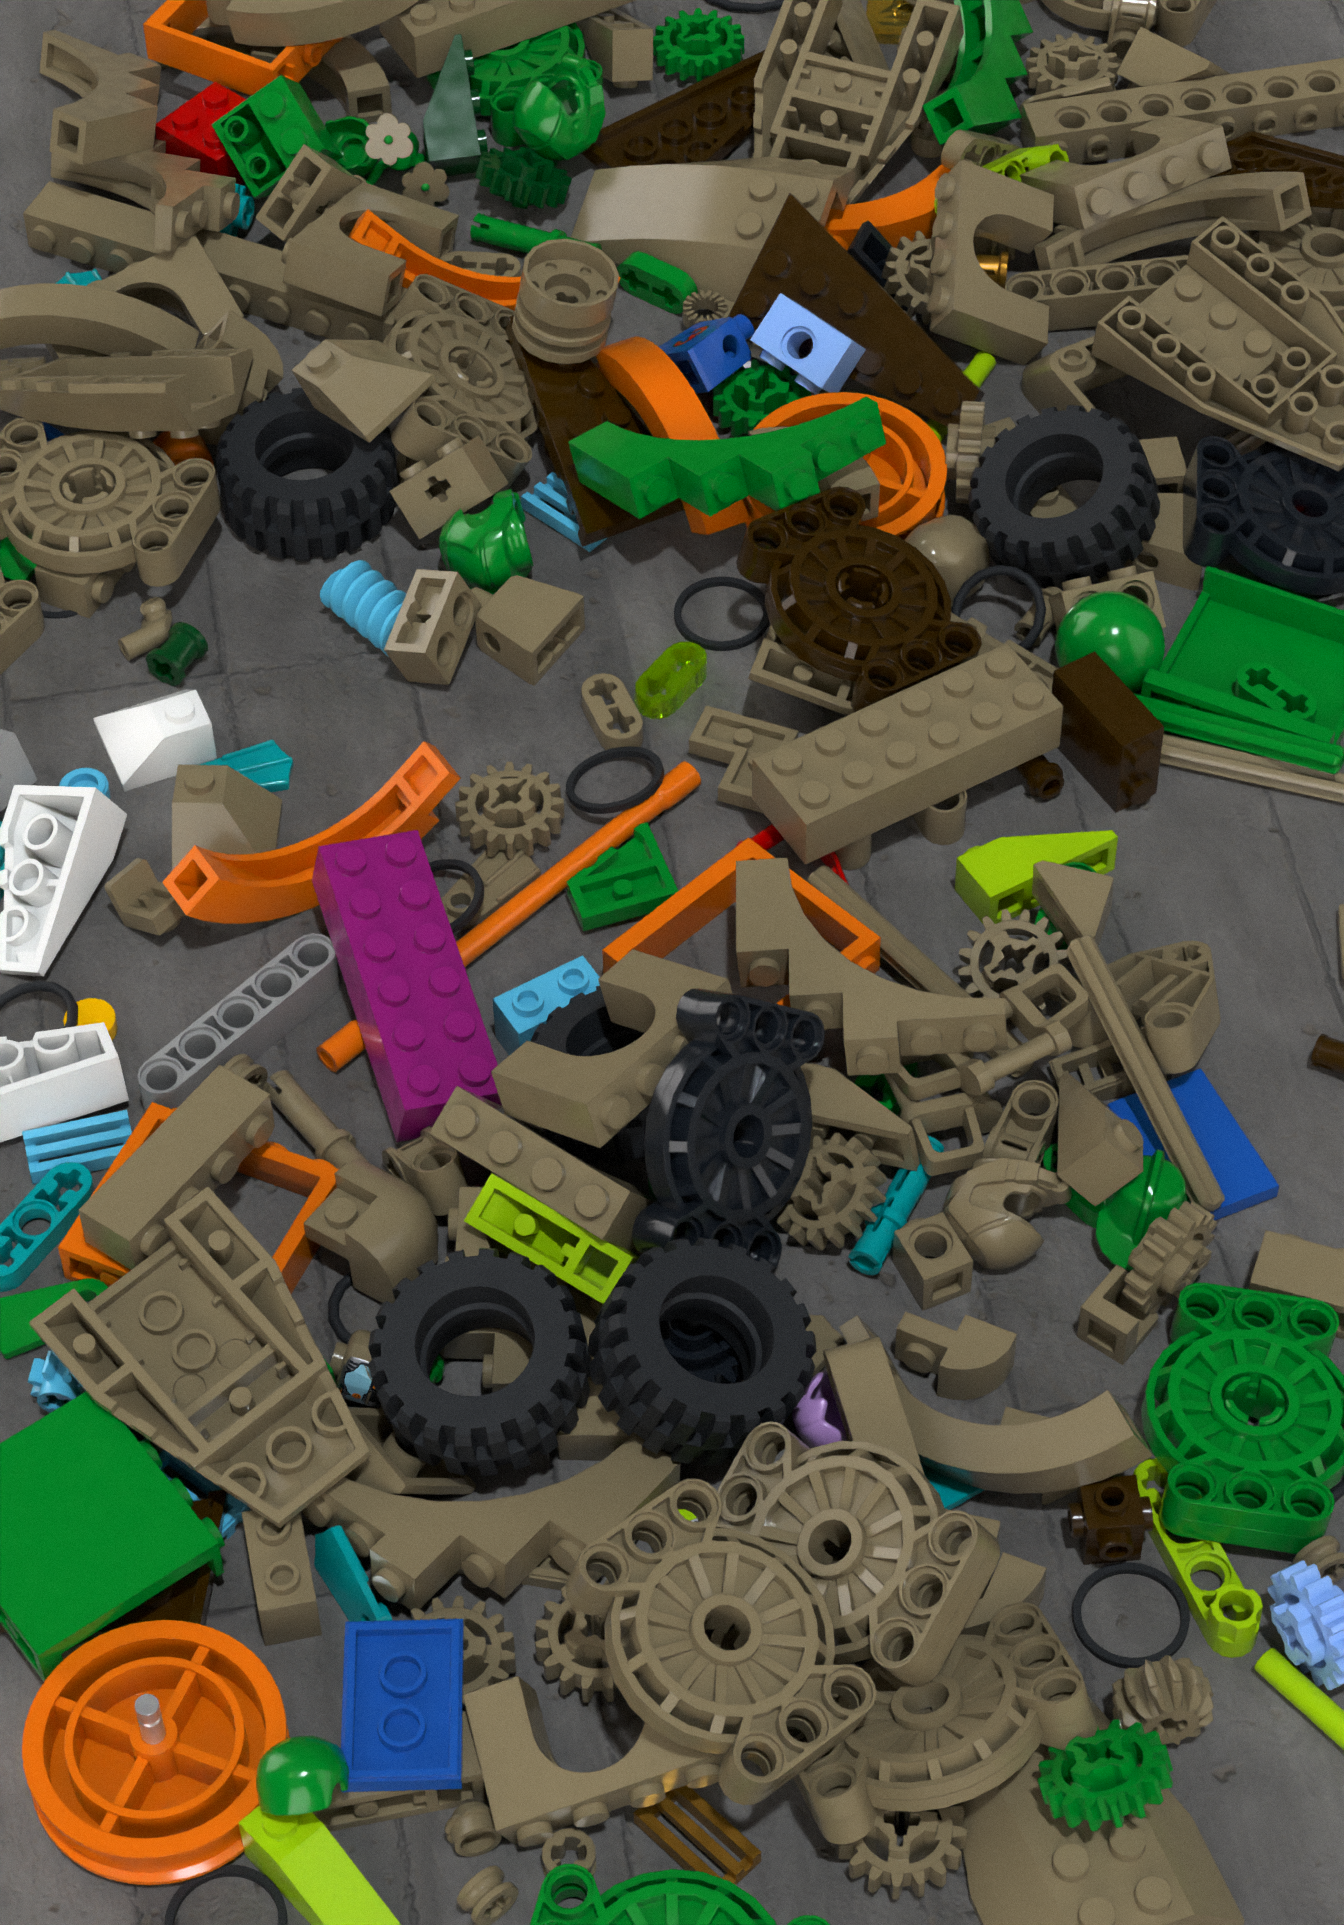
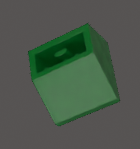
[211,75,343,199]

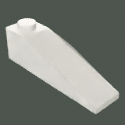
[0,785,127,977]

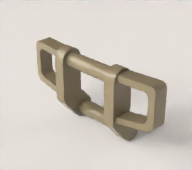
[888,963,1089,1101]
[884,1052,1004,1176]

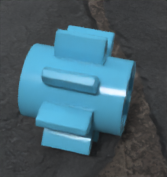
[27,1350,86,1413]

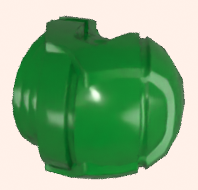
[512,53,606,161]
[439,489,534,594]

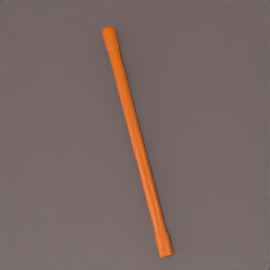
[316,761,701,1072]

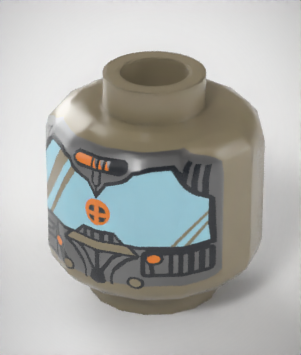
[329,1329,382,1408]

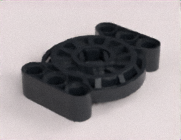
[1183,436,1344,595]
[632,988,825,1272]

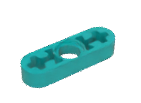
[0,1162,95,1292]

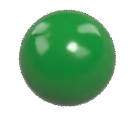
[1055,591,1165,693]

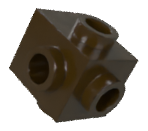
[1067,1475,1153,1565]

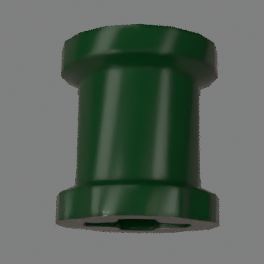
[145,622,208,686]

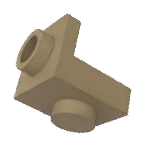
[105,858,185,936]

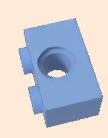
[750,293,866,395]

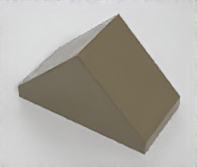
[1032,860,1114,947]

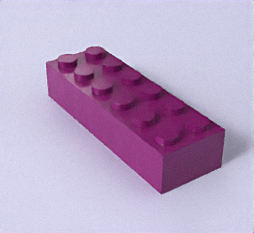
[312,830,502,1142]

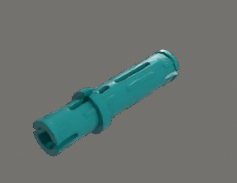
[848,1135,944,1275]

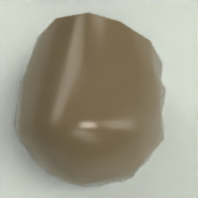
[904,514,990,607]

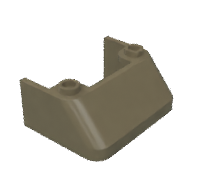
[1022,336,1129,415]

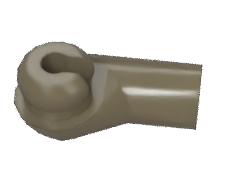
[118,597,173,661]

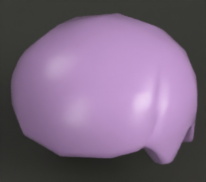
[792,1370,848,1449]

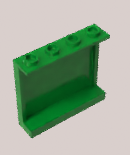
[1141,566,1344,745]
[0,1392,225,1682]

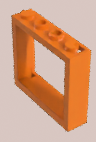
[143,0,343,96]
[602,837,881,1007]
[58,1102,339,1294]

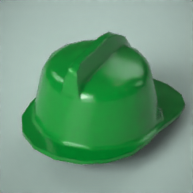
[1096,1149,1191,1272]

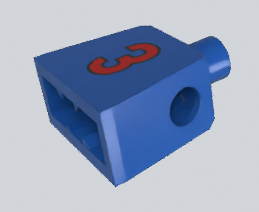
[659,314,755,393]

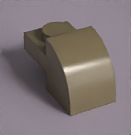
[895,1311,1017,1400]

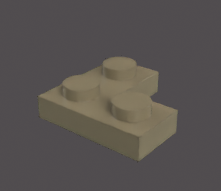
[689,706,798,813]

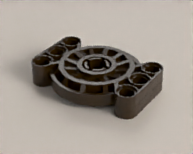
[736,486,982,712]

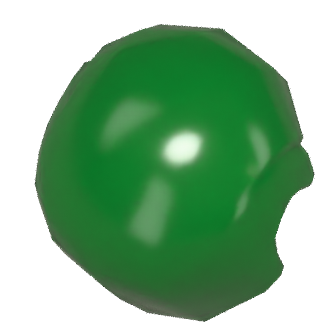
[325,116,378,177]
[256,1735,349,1816]

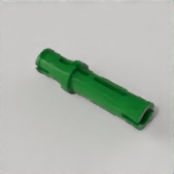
[470,213,602,254]

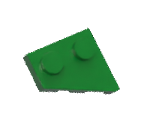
[566,822,678,932]

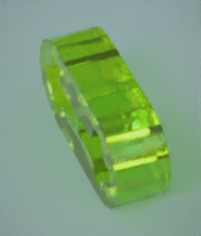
[635,641,707,719]

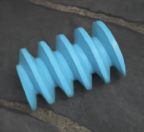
[320,560,406,657]

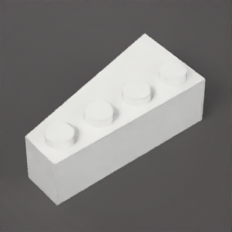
[0,1022,129,1142]

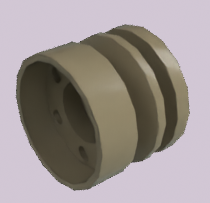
[512,239,619,364]

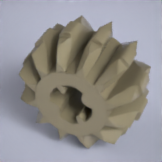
[1112,1655,1214,1745]

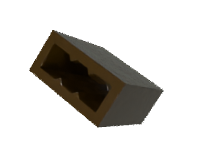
[1052,651,1164,813]

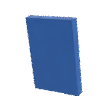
[1107,1068,1279,1220]
[341,1619,464,1792]

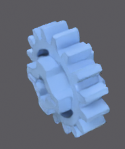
[1268,1560,1344,1690]

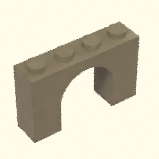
[1020,115,1232,230]
[928,159,1054,366]
[281,182,459,317]
[45,236,245,360]
[491,949,732,1148]
[429,1086,657,1255]
[463,1676,724,1847]

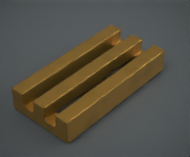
[633,1785,761,1885]

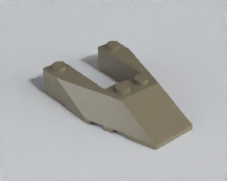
[753,0,964,205]

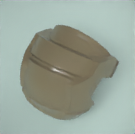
[943,1158,1072,1270]

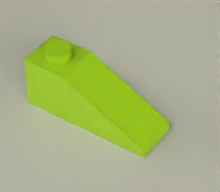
[955,830,1118,924]
[464,1173,640,1304]
[238,1806,401,1925]

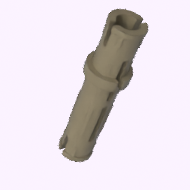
[263,1070,370,1169]

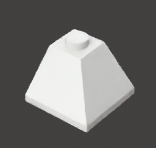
[93,690,217,792]

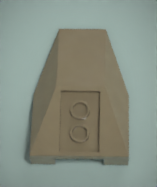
[1091,216,1344,472]

